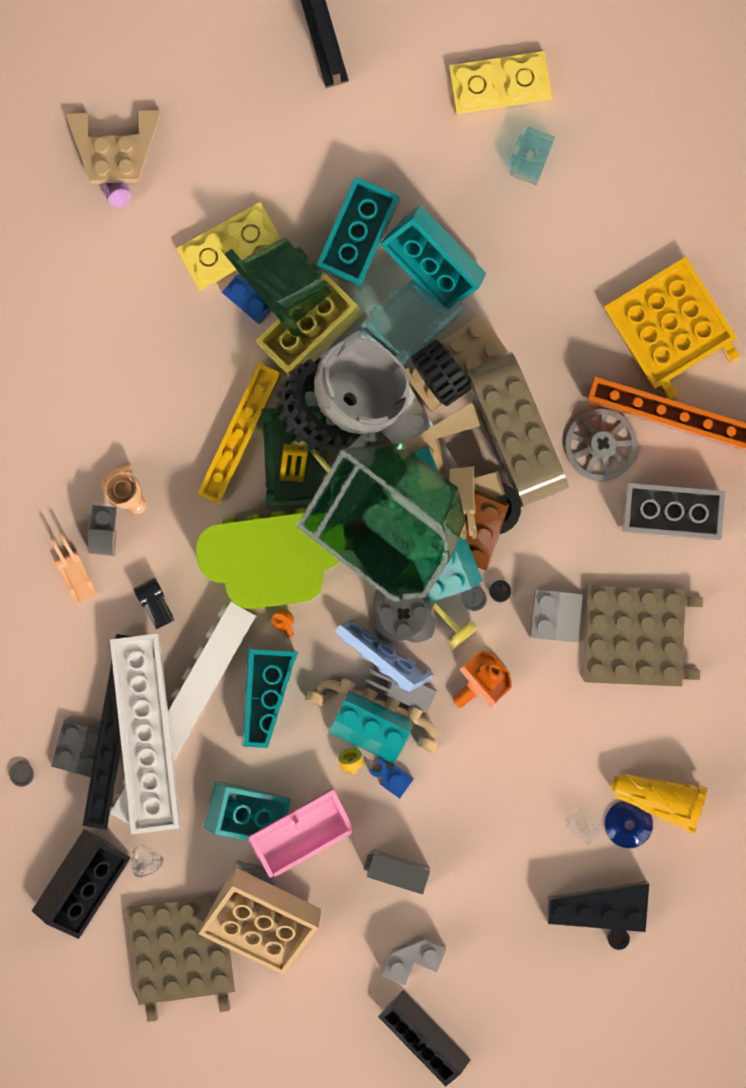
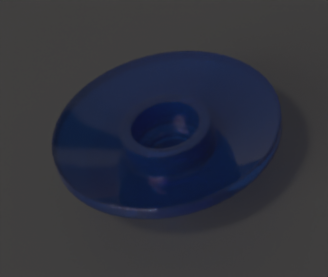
[604,801,653,848]

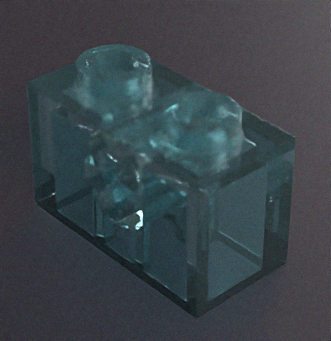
[507,127,555,185]

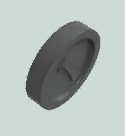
[462,587,487,611]
[9,762,34,787]

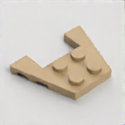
[66,110,161,184]

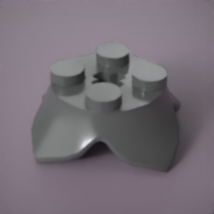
[373,581,436,643]

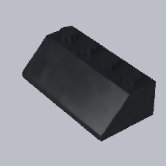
[32,829,131,939]

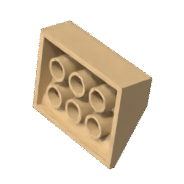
[198,868,321,975]

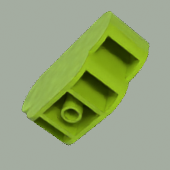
[196,508,344,609]

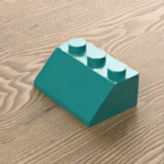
[328,691,414,764]

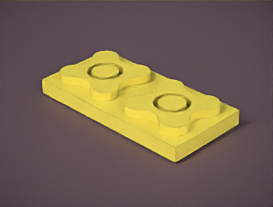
[449,51,552,114]
[176,202,284,291]

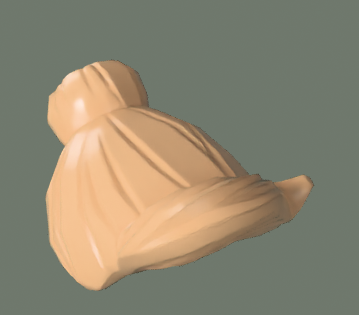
[101,463,147,514]

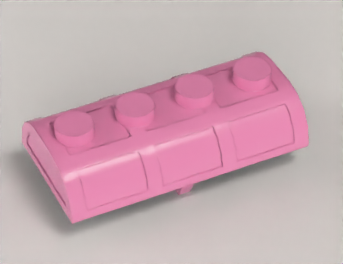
[247,788,354,878]

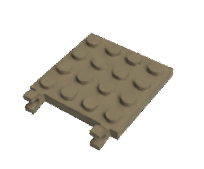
[584,586,703,686]
[126,895,235,1022]

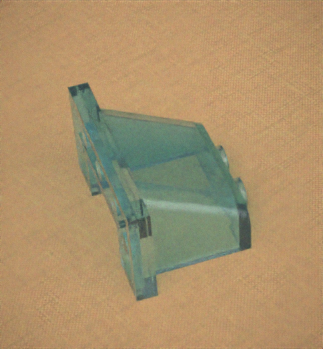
[358,279,466,366]

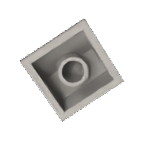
[530,589,583,642]

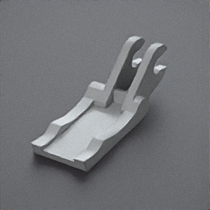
[363,668,437,713]

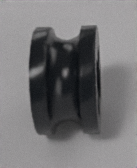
[490,580,511,602]
[607,929,630,950]

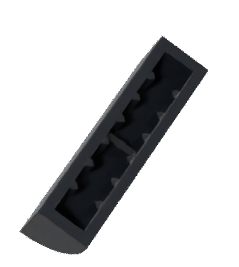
[378,990,471,1087]

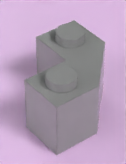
[382,937,446,985]

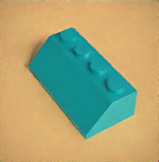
[380,205,486,312]

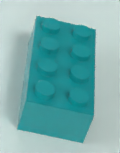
[316,177,400,288]

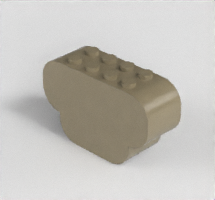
[466,352,569,507]

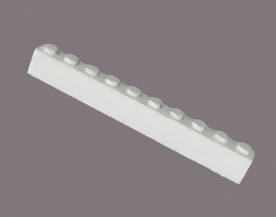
[110,601,257,824]

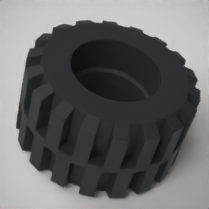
[411,340,471,407]

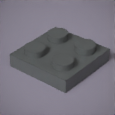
[51,720,99,777]

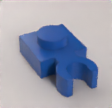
[369,758,414,799]

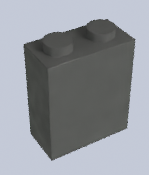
[363,850,430,895]

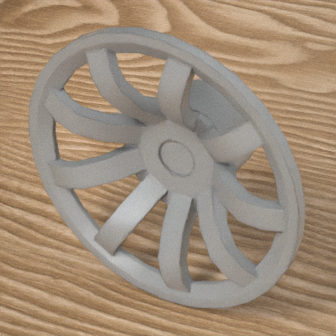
[565,409,638,481]

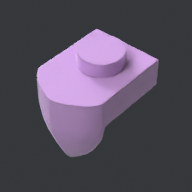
[101,183,132,208]

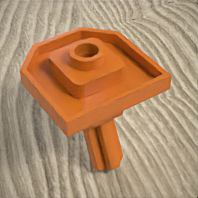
[452,651,512,708]

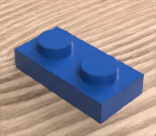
[222,274,274,325]

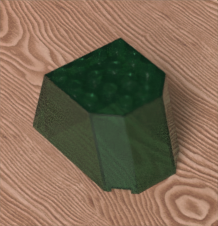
[296,444,466,602]

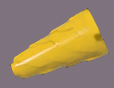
[610,773,708,834]

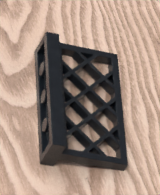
[300,0,349,89]

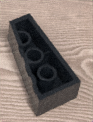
[546,881,649,932]

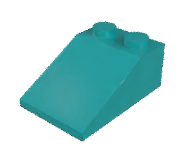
[204,781,291,840]

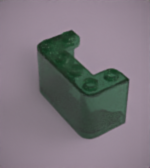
[261,406,330,508]

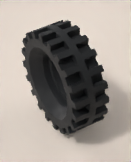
[276,358,362,455]

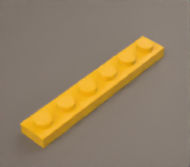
[197,363,281,505]

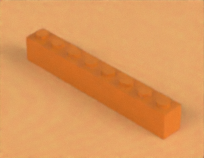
[586,377,746,451]

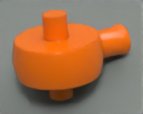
[271,609,294,638]

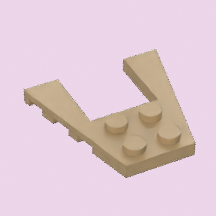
[391,401,505,497]

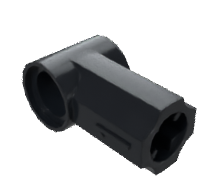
[133,578,175,630]

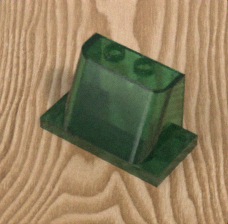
[224,237,332,338]

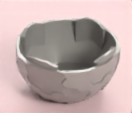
[314,338,409,434]

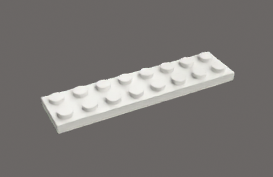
[110,634,181,834]

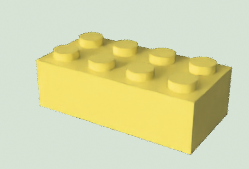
[256,273,363,376]

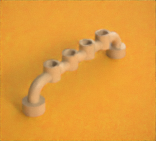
[305,678,438,753]

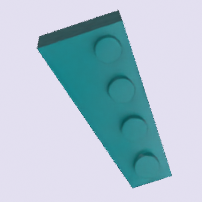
[241,649,298,748]

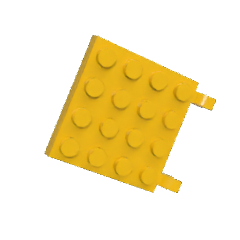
[603,256,740,400]

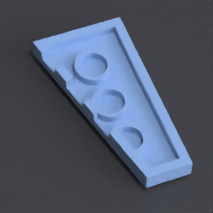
[335,620,434,692]

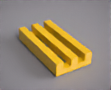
[279,444,308,482]

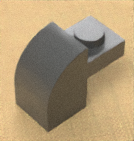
[88,505,117,556]

